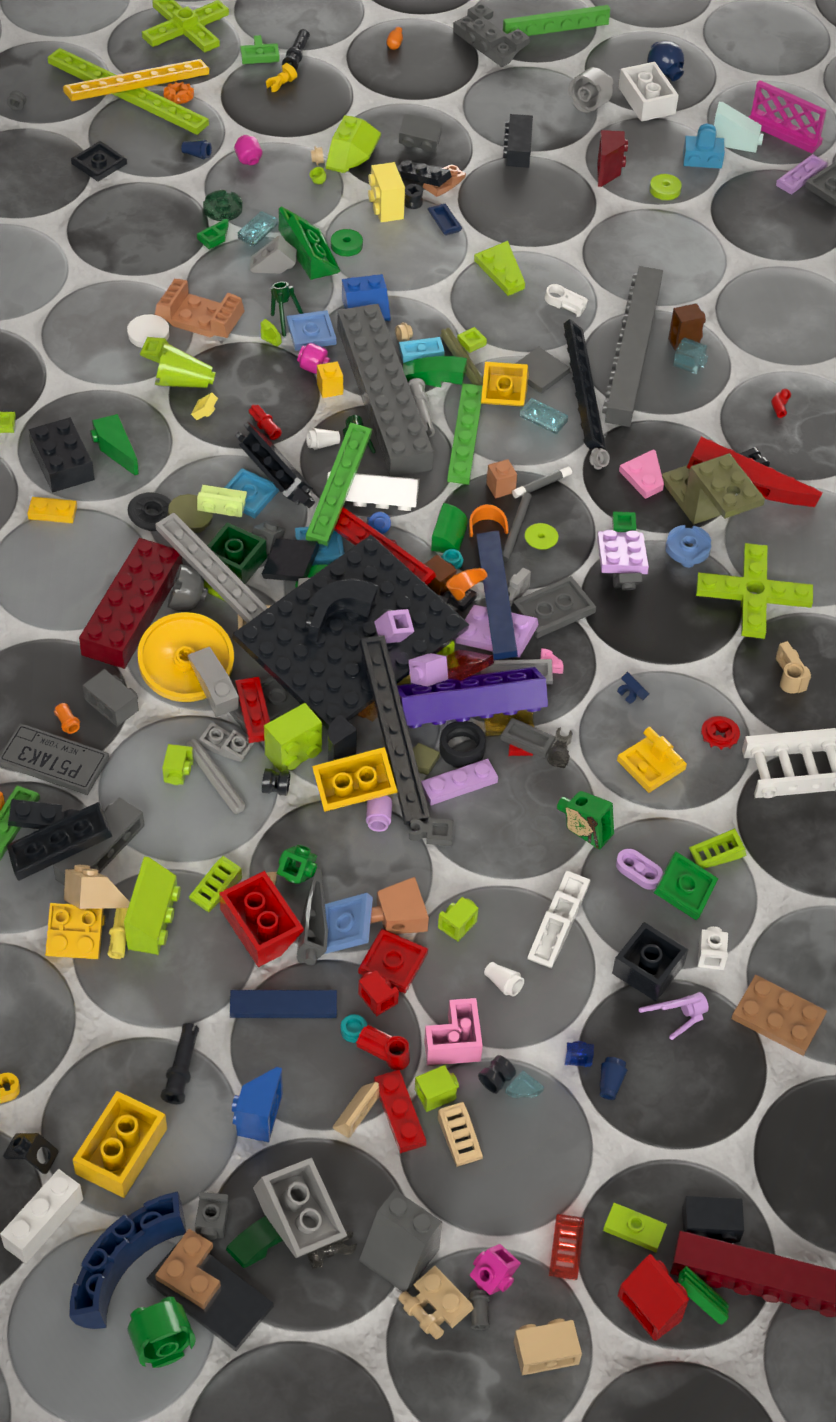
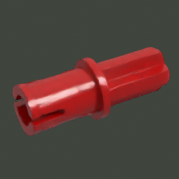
[248,404,282,440]

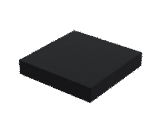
[71,141,127,182]
[261,539,320,581]

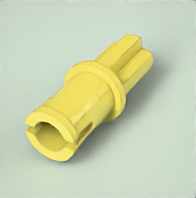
[108,908,128,959]

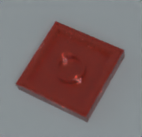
[446,649,494,681]

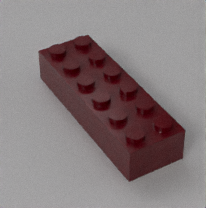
[79,538,183,669]

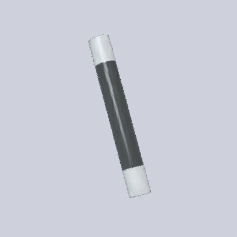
[512,466,572,498]

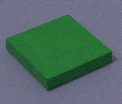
[653,851,719,920]

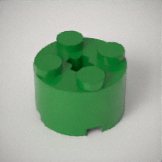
[127,1297,196,1368]

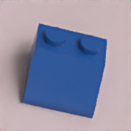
[342,274,391,321]
[232,1067,283,1142]

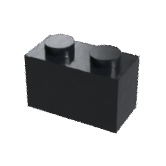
[682,1196,744,1244]

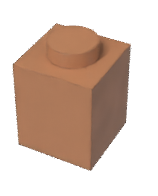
[486,459,517,498]

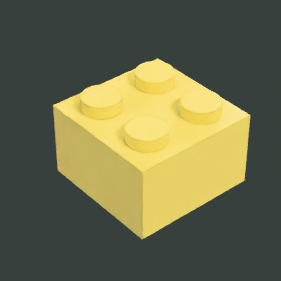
[368,162,405,222]

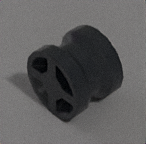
[404,184,423,209]

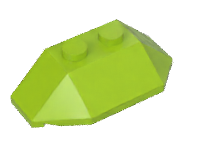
[326,115,381,173]

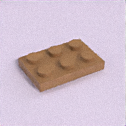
[731,974,827,1056]

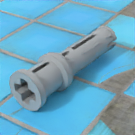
[408,378,435,438]

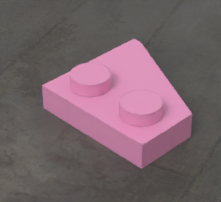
[619,449,664,499]

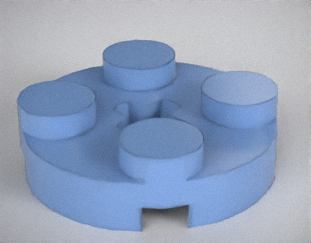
[665,525,711,568]

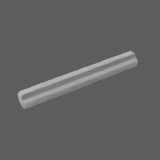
[186,739,245,814]

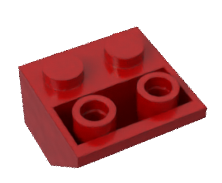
[618,1254,689,1341]

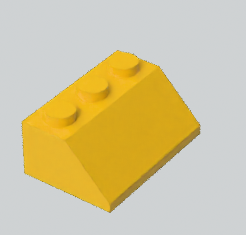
[312,747,397,812]

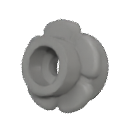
[589,448,610,470]

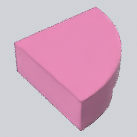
[540,648,563,674]

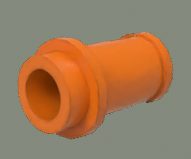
[54,703,80,734]

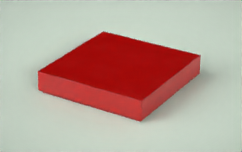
[358,928,428,994]

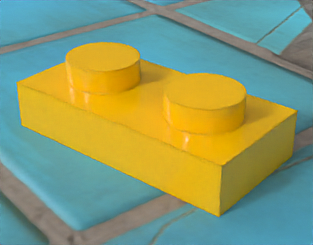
[27,497,77,523]

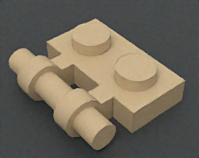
[398,1266,474,1339]

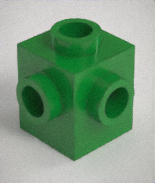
[277,845,318,884]

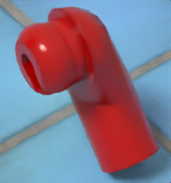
[771,388,791,418]

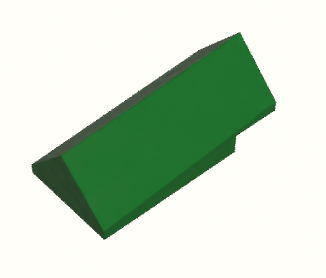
[278,206,340,280]

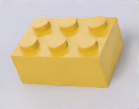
[73,1091,167,1198]

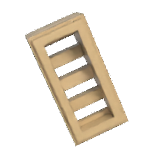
[438,1102,483,1167]

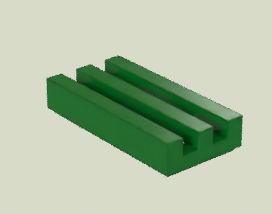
[678,1266,729,1325]

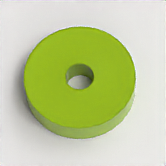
[650,174,682,200]

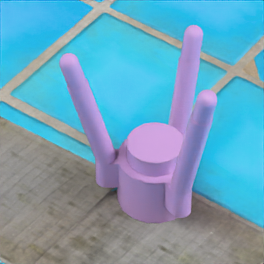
[638,992,709,1040]

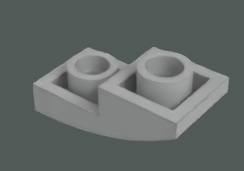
[198,722,254,762]

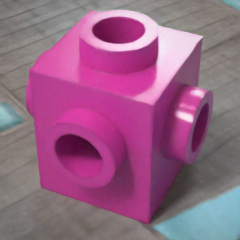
[469,1244,521,1295]

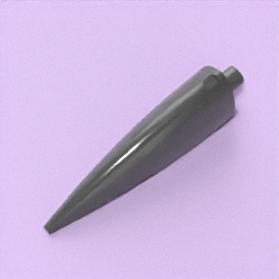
[296,868,328,965]

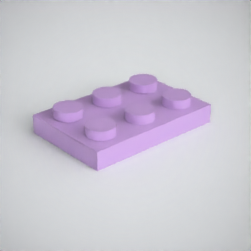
[597,530,649,574]
[455,605,539,657]

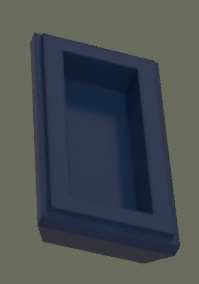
[427,203,462,236]

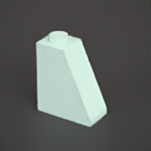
[714,101,764,153]

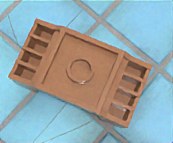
[155,278,245,338]

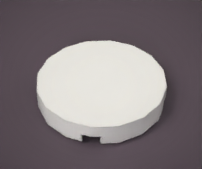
[127,314,169,348]

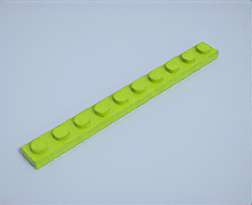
[47,48,209,135]

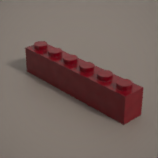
[670,1231,836,1317]

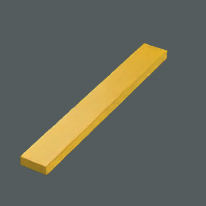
[63,59,209,101]

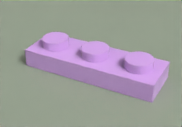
[421,759,498,806]

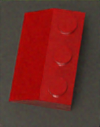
[219,871,304,967]

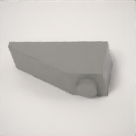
[187,647,238,717]

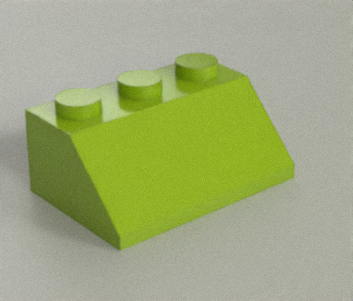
[124,856,181,955]

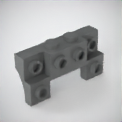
[453,3,530,67]

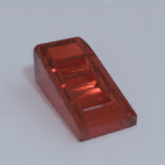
[549,1214,585,1280]

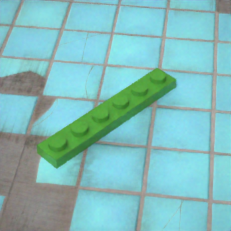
[503,5,610,36]
[447,383,482,485]
[306,422,372,546]

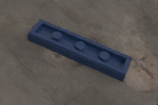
[230,990,337,1018]

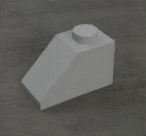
[250,236,297,274]

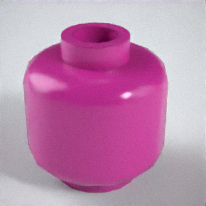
[234,135,263,165]
[297,343,330,374]

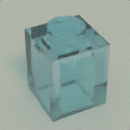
[673,337,708,374]

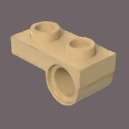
[776,641,811,693]

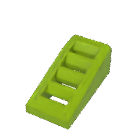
[689,828,746,869]
[189,856,242,912]

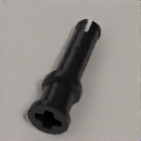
[282,29,310,70]
[161,1023,199,1105]

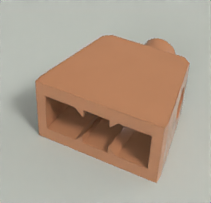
[370,877,429,934]

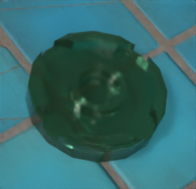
[203,190,243,221]

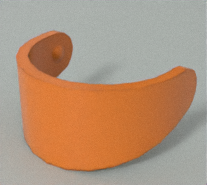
[469,505,508,537]
[446,568,487,601]

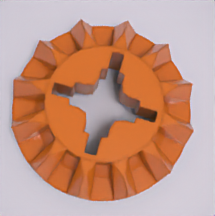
[164,81,194,104]

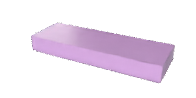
[776,154,828,195]

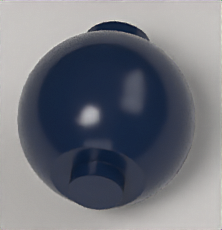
[647,41,685,81]

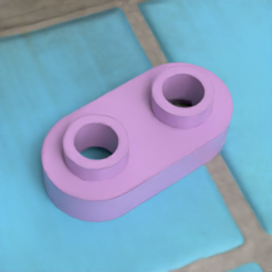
[616,849,663,890]

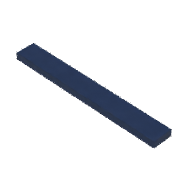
[476,531,518,660]

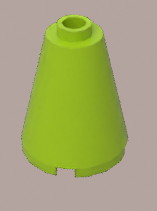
[155,343,216,388]

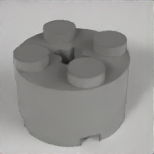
[568,67,613,113]

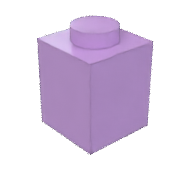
[374,609,414,643]
[409,653,448,686]

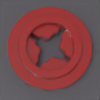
[701,716,740,750]

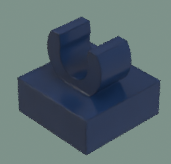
[617,671,649,704]

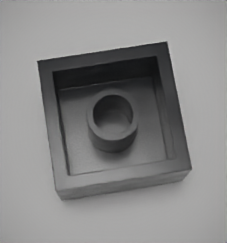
[612,922,688,1001]

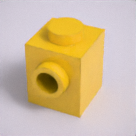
[317,361,343,398]

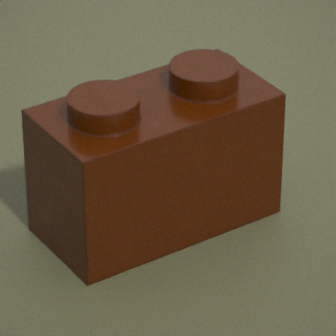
[668,303,706,353]

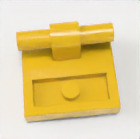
[617,727,687,793]
[45,903,105,959]

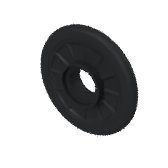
[127,492,171,531]

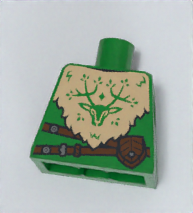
[557,791,614,850]

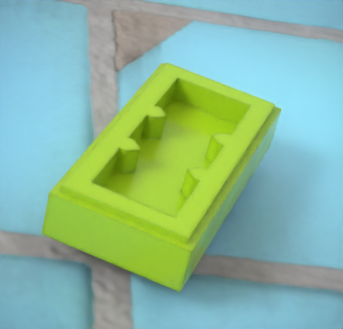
[603,1203,667,1253]

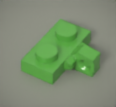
[240,35,280,64]

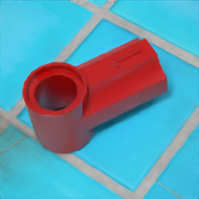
[356,1025,410,1070]

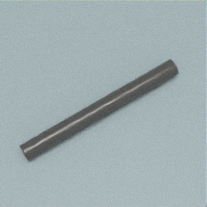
[502,492,532,563]

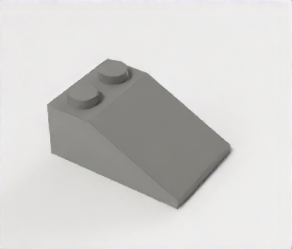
[253,1158,347,1258]

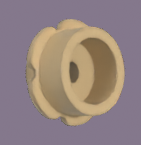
[311,146,324,166]
[395,322,413,342]

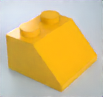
[481,362,529,407]

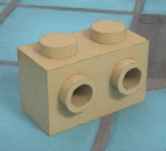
[514,1319,582,1375]

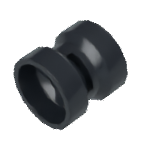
[262,768,291,796]
[478,1055,516,1094]

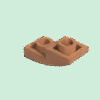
[423,165,466,197]

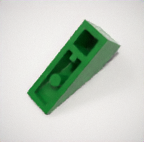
[90,414,139,475]

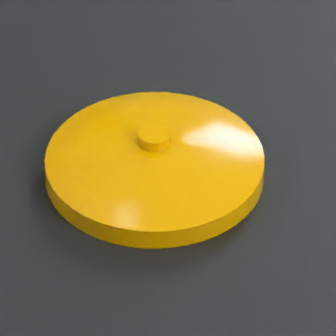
[138,612,234,702]

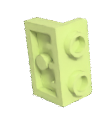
[197,485,247,517]

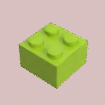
[264,703,322,772]

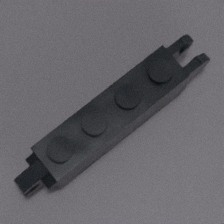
[235,422,315,509]

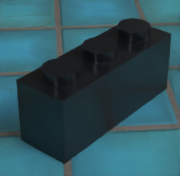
[503,114,533,168]

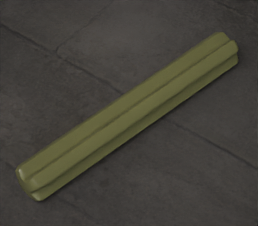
[440,328,483,386]

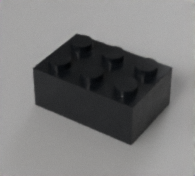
[28,417,95,493]

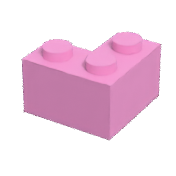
[424,998,483,1066]

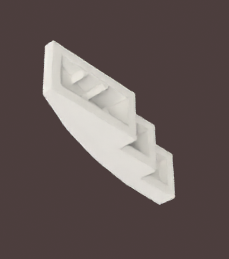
[527,871,590,969]

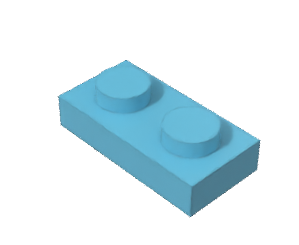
[399,337,445,363]

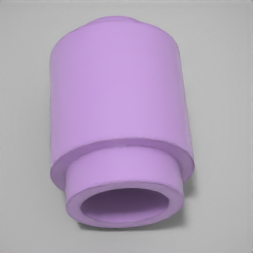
[366,795,392,832]

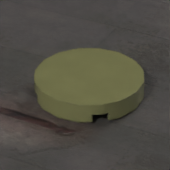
[167,494,213,533]

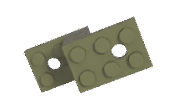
[662,453,765,525]

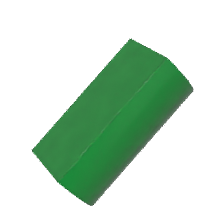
[431,503,468,553]

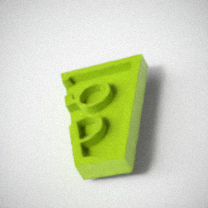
[474,241,525,296]

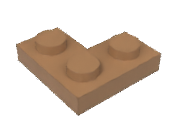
[155,1229,221,1309]

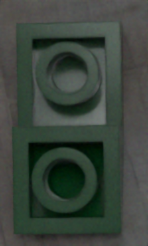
[226,1216,283,1268]

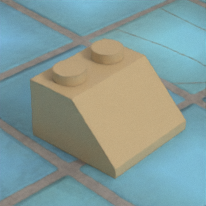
[64,865,130,909]

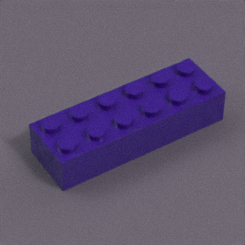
[397,667,548,728]

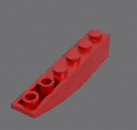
[686,436,823,507]

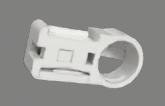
[544,284,588,317]

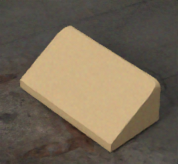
[333,1082,379,1138]

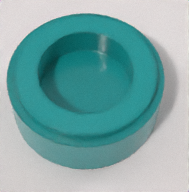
[341,1014,367,1043]

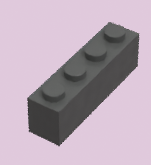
[53,797,144,886]

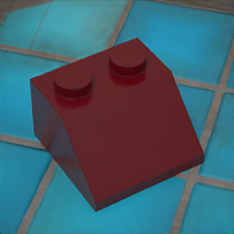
[597,130,628,187]

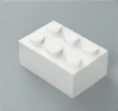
[618,62,678,121]

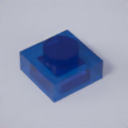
[564,1041,594,1067]

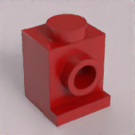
[358,970,399,1017]

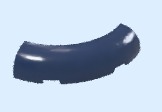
[69,1191,186,1329]

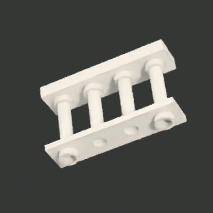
[742,728,836,798]

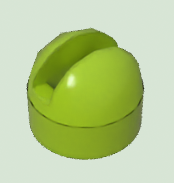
[309,167,326,185]

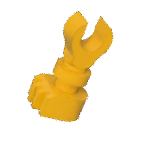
[266,63,297,92]

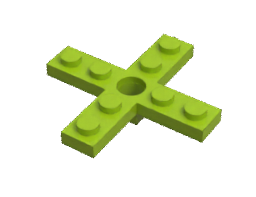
[142,0,229,53]
[696,543,813,639]

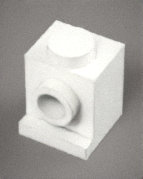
[698,926,728,970]

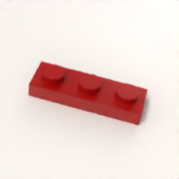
[235,677,270,743]
[374,1069,426,1153]

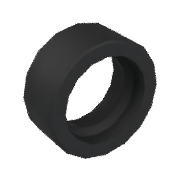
[439,721,486,768]

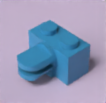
[683,124,725,168]

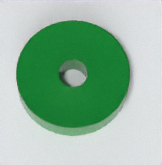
[331,229,363,257]

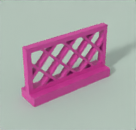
[749,80,827,154]

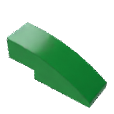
[402,356,467,388]

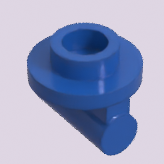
[367,512,391,534]

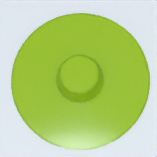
[525,523,558,549]

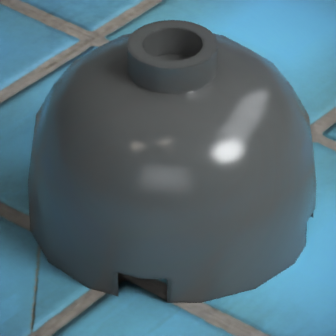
[167,564,208,612]

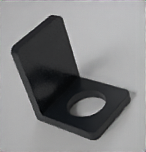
[3,1133,59,1174]

